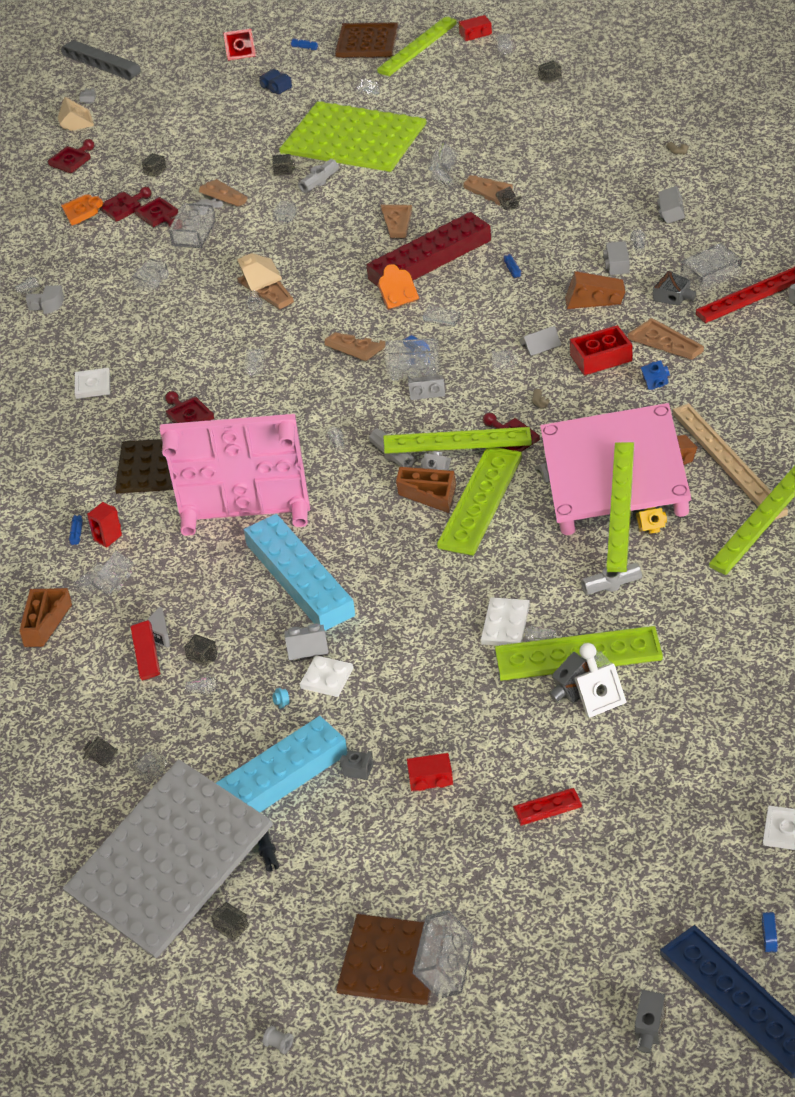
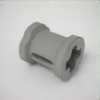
[262,1025,294,1054]

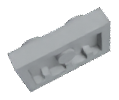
[408,375,445,400]

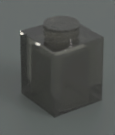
[538,60,562,84]
[142,153,167,178]
[272,154,295,176]
[184,634,218,667]
[211,902,249,942]

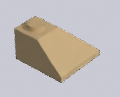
[58,97,94,131]
[237,253,282,292]

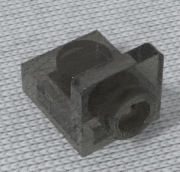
[495,186,522,210]
[82,736,118,768]

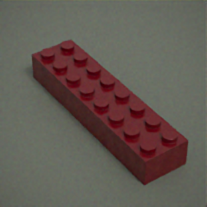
[366,212,491,287]

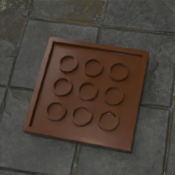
[335,22,399,58]
[336,914,446,1006]

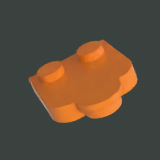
[61,194,103,226]
[378,265,419,310]

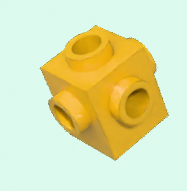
[636,507,667,534]

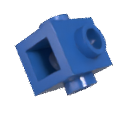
[641,360,670,390]

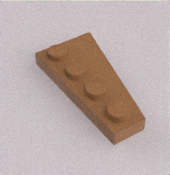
[237,276,294,310]
[628,318,704,360]

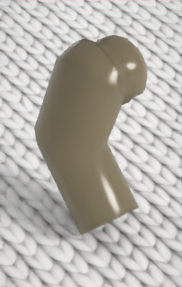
[666,141,689,155]
[532,389,549,409]

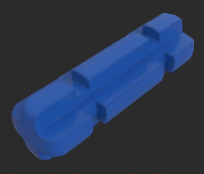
[291,38,318,50]
[503,254,521,278]
[69,515,83,545]

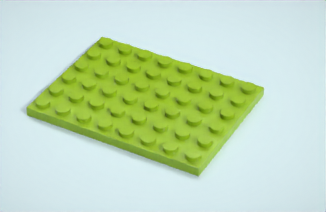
[279,101,426,172]

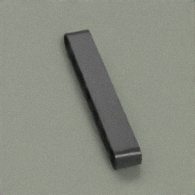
[61,40,141,80]

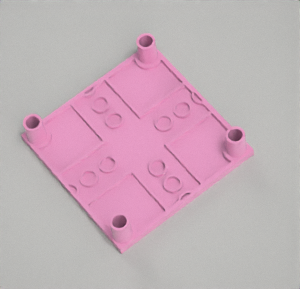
[540,403,691,535]
[160,414,310,536]

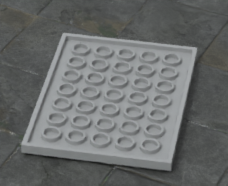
[63,759,273,959]

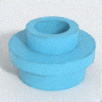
[272,688,289,708]

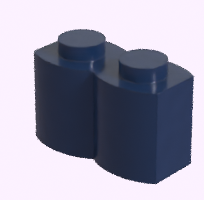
[259,69,292,95]

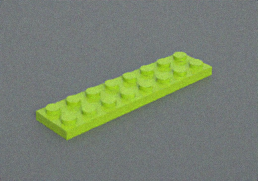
[437,447,522,556]
[495,626,663,681]

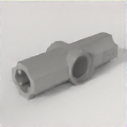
[298,159,339,193]
[369,428,415,467]
[581,563,642,595]

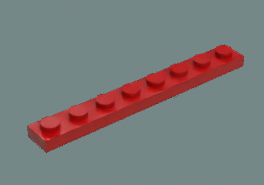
[696,267,795,323]

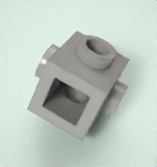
[421,451,451,470]

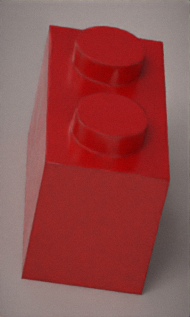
[459,15,492,41]
[87,502,122,548]
[406,752,453,791]

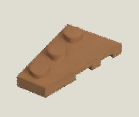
[463,175,513,206]
[199,179,247,207]
[381,205,412,238]
[325,332,386,361]

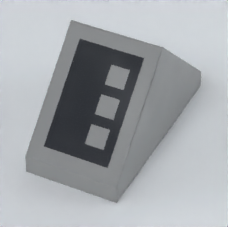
[146,607,171,648]

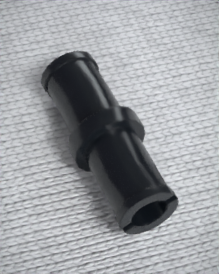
[258,831,279,872]

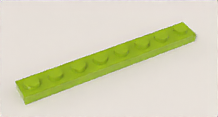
[377,16,457,77]
[383,427,531,454]
[607,442,634,572]
[709,465,795,575]

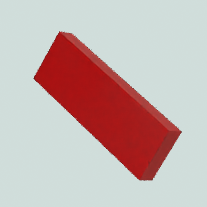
[130,620,161,681]
[513,788,582,826]

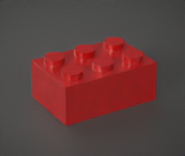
[570,325,633,375]

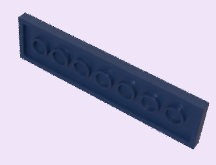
[660,924,795,1079]

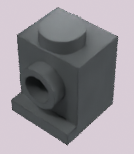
[340,750,374,780]

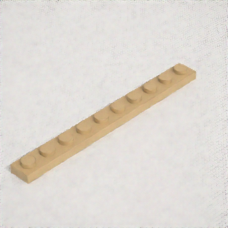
[673,403,788,520]

